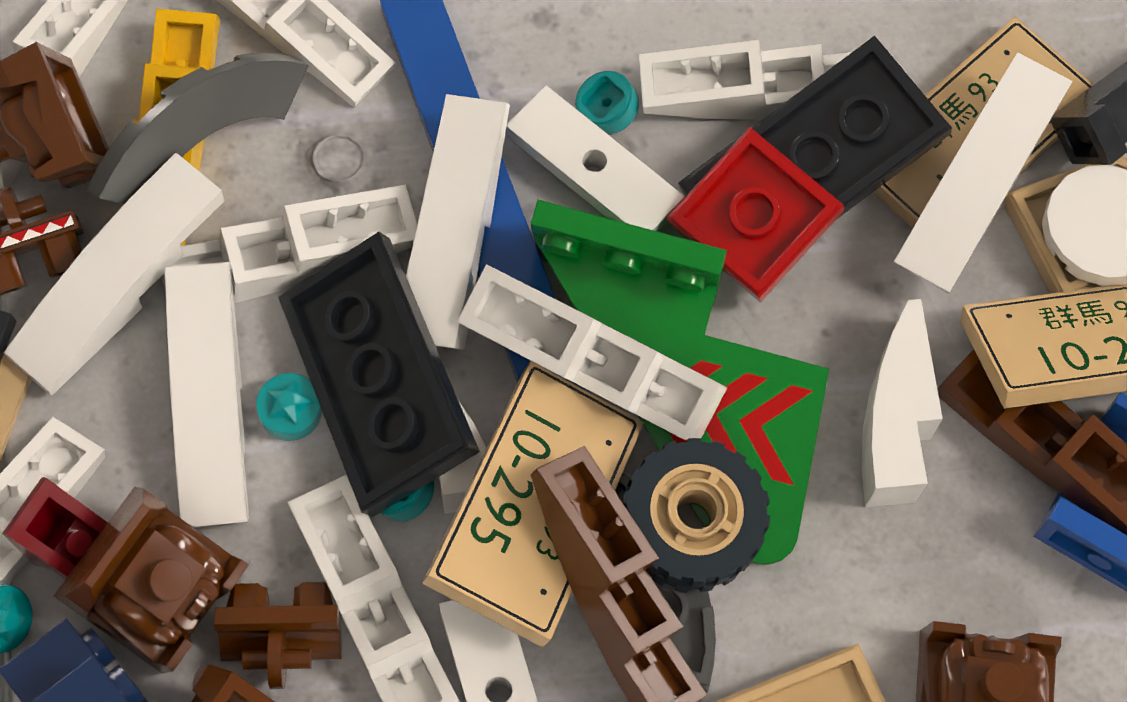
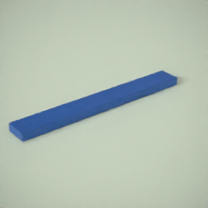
[380,0,592,394]

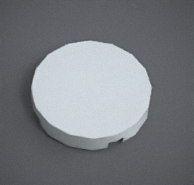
[1042,165,1127,286]

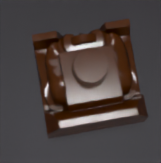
[0,42,109,188]
[54,487,249,673]
[916,621,1062,702]

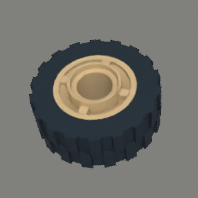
[622,438,771,593]

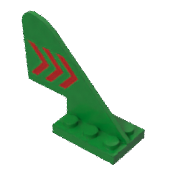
[530,199,829,565]

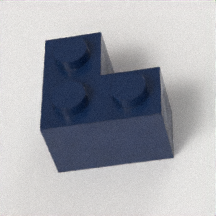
[0,618,149,702]

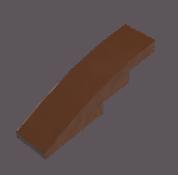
[937,349,1127,535]
[530,446,707,702]

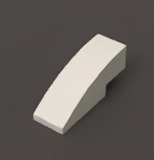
[861,299,943,507]

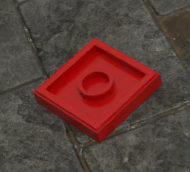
[666,127,844,303]

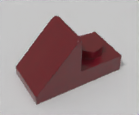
[2,477,108,579]

